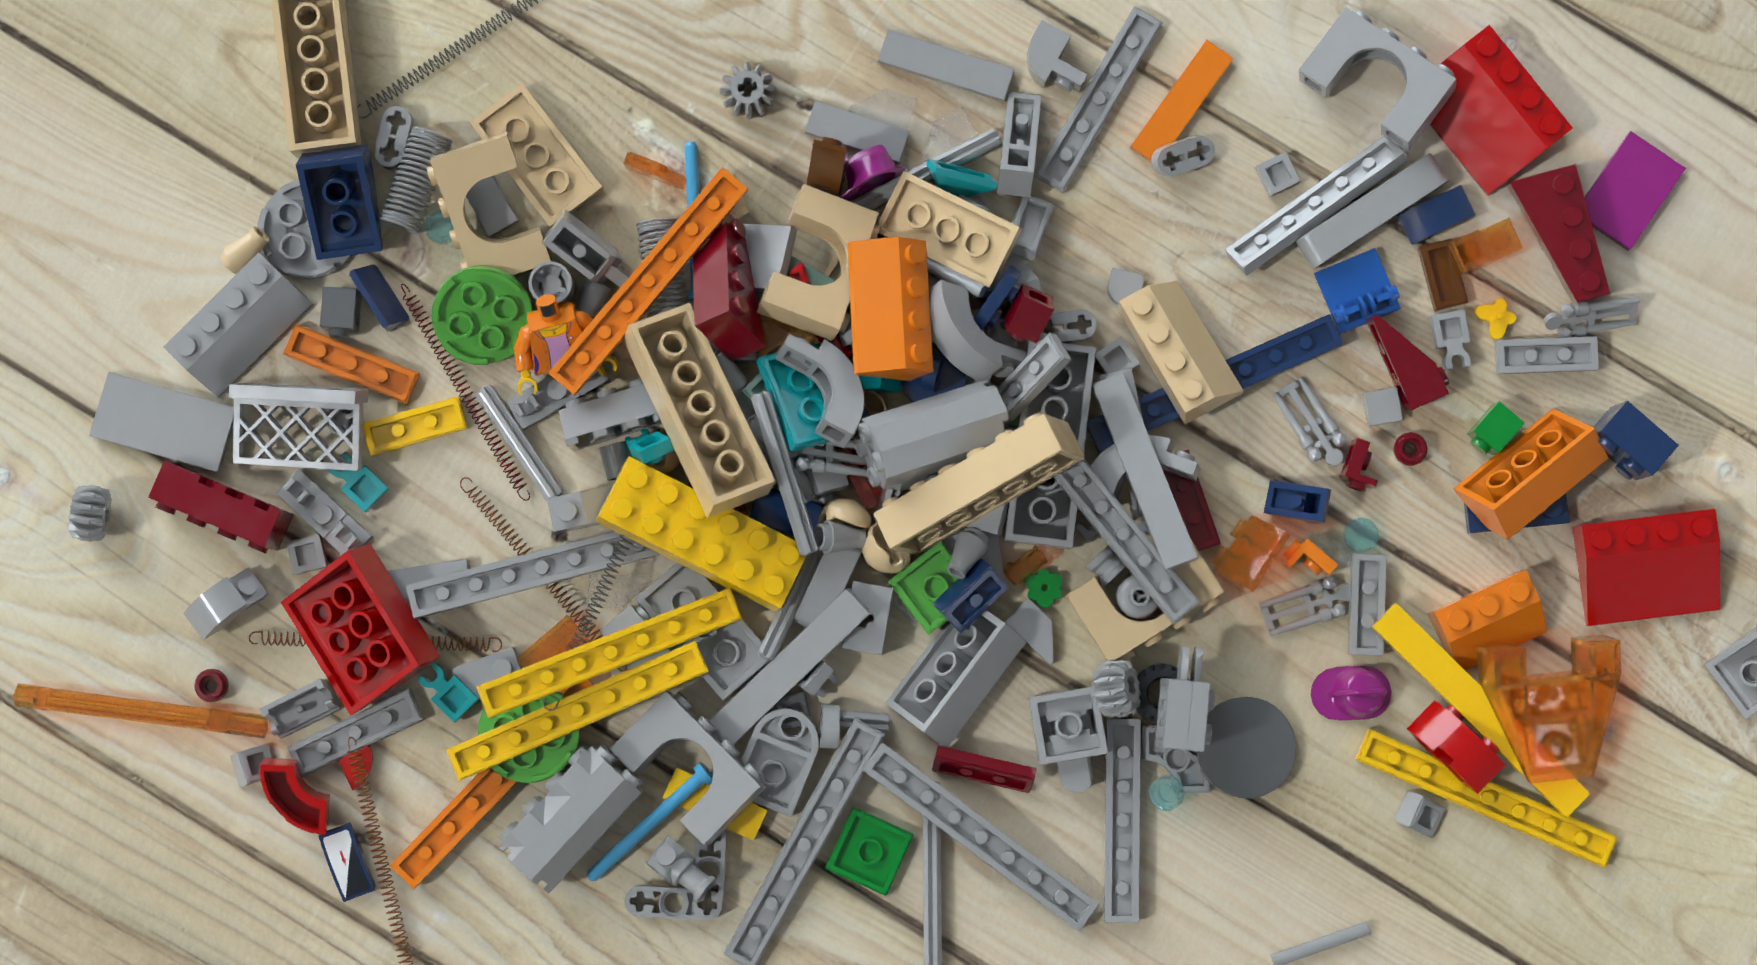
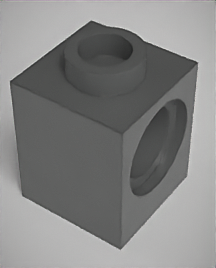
[320,287,362,337]

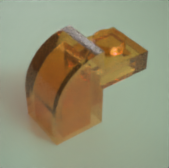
[1447,218,1523,275]

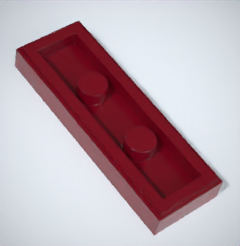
[1163,449,1221,551]
[932,745,1037,793]

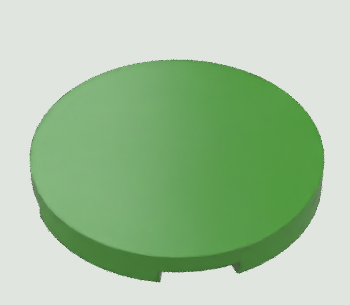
[431,266,533,365]
[478,691,580,783]

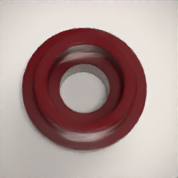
[1393,432,1427,466]
[194,669,229,702]

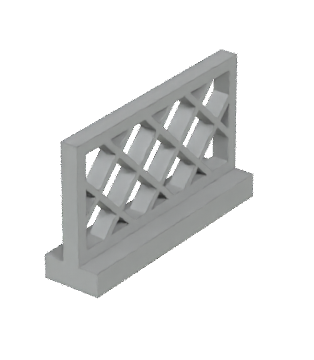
[229,382,368,471]

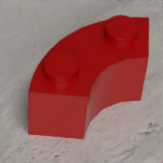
[1407,700,1505,794]
[260,758,330,835]

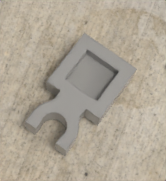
[1429,309,1471,371]

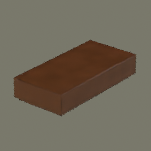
[1417,239,1468,312]

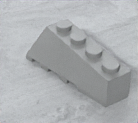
[559,379,662,451]

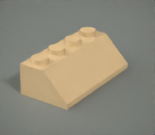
[1119,281,1244,424]

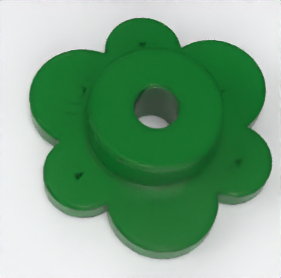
[1025,569,1062,608]

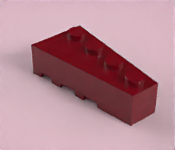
[1507,164,1610,305]
[693,213,766,362]
[148,460,294,554]

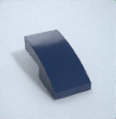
[1397,185,1476,245]

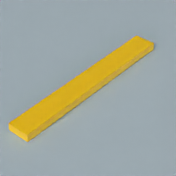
[476,588,742,719]
[1371,603,1591,818]
[446,641,709,781]
[1355,729,1618,868]

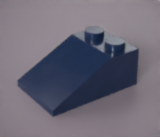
[296,144,383,260]

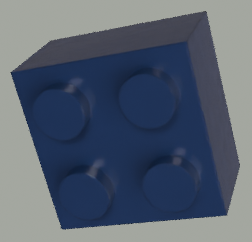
[1593,400,1679,481]

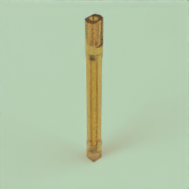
[13,683,268,738]

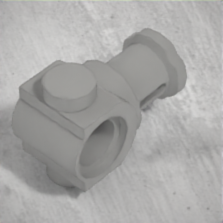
[645,836,717,902]

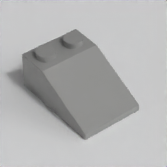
[1705,626,1757,719]

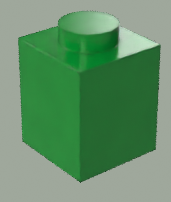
[1467,401,1524,456]

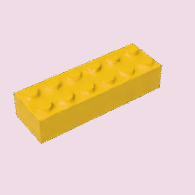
[595,456,807,612]

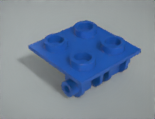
[1314,248,1401,334]

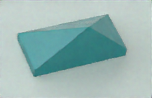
[926,158,998,197]

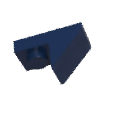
[1263,480,1331,524]

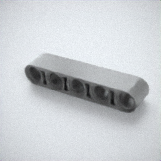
[1295,153,1449,269]

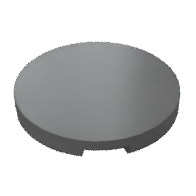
[258,180,352,279]

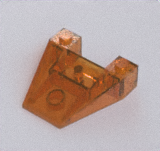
[1477,634,1621,783]

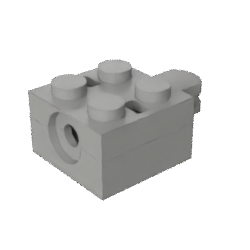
[1155,646,1215,752]
[1028,686,1108,792]

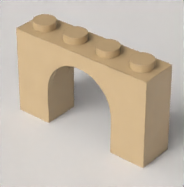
[426,132,552,275]
[757,184,880,341]
[1066,540,1224,661]

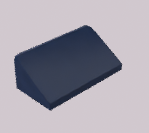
[349,265,409,332]
[749,488,824,535]
[933,558,1009,634]

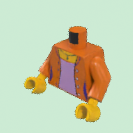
[514,294,619,396]

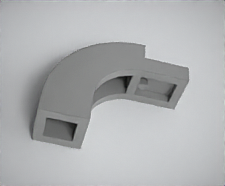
[929,280,1026,381]
[775,334,864,449]
[1090,435,1201,500]

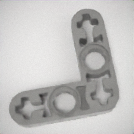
[625,830,727,920]

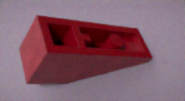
[1365,315,1449,410]

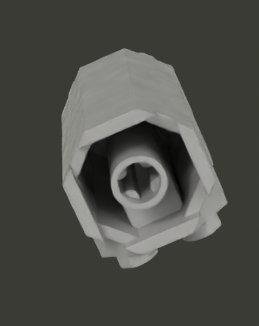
[854,379,1011,491]
[498,745,644,893]

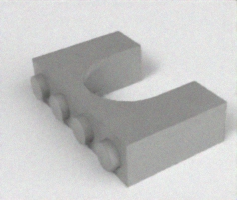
[1299,7,1456,152]
[610,691,766,845]

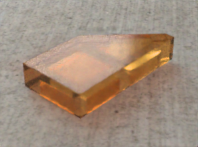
[623,152,686,190]

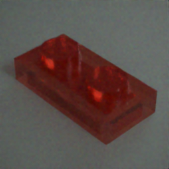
[836,447,881,511]

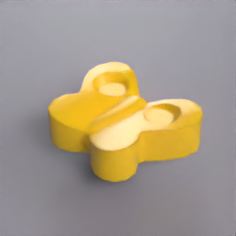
[1474,298,1517,340]

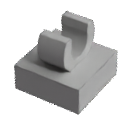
[797,660,838,697]

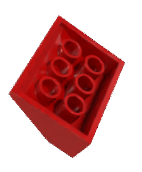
[1430,25,1573,196]
[1572,509,1720,626]
[281,544,441,716]

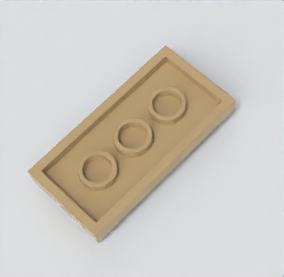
[469,83,603,228]
[877,171,1022,289]

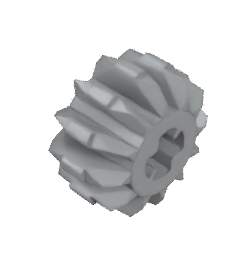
[720,62,776,119]
[68,485,112,542]
[1092,660,1142,718]

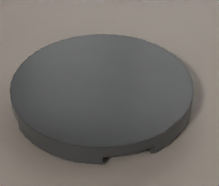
[1197,697,1296,798]

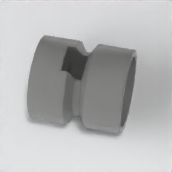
[528,261,577,305]

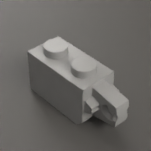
[542,209,631,287]

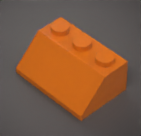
[1427,570,1548,670]

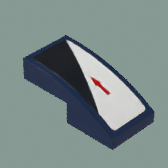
[318,822,376,902]

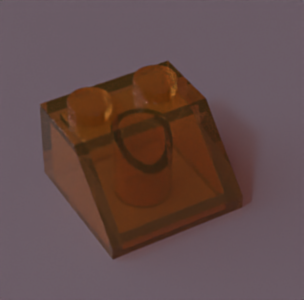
[1211,515,1290,594]

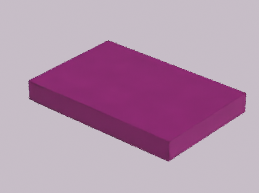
[1585,131,1686,251]

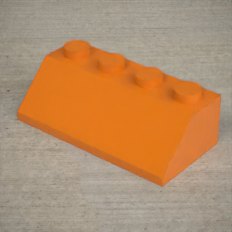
[847,236,933,381]
[1453,408,1608,540]

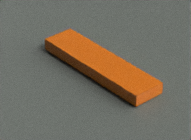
[1130,39,1234,163]
[283,324,420,405]

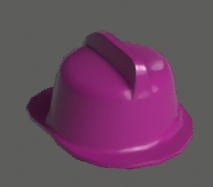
[840,145,907,201]
[1310,666,1392,721]

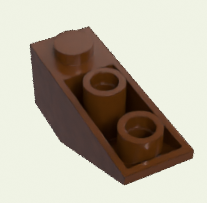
[806,137,848,198]

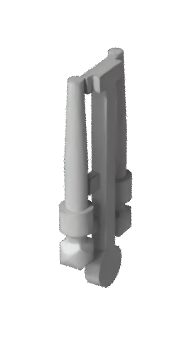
[1544,297,1640,338]
[1273,377,1346,467]
[786,440,869,477]
[1259,576,1350,636]

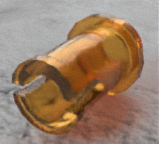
[1004,546,1048,586]

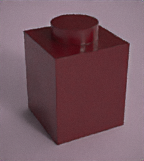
[1005,283,1054,344]

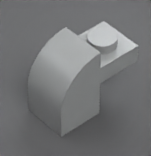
[1027,20,1087,92]
[183,567,268,640]

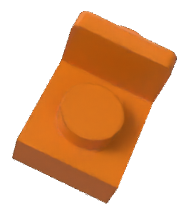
[1282,538,1338,576]

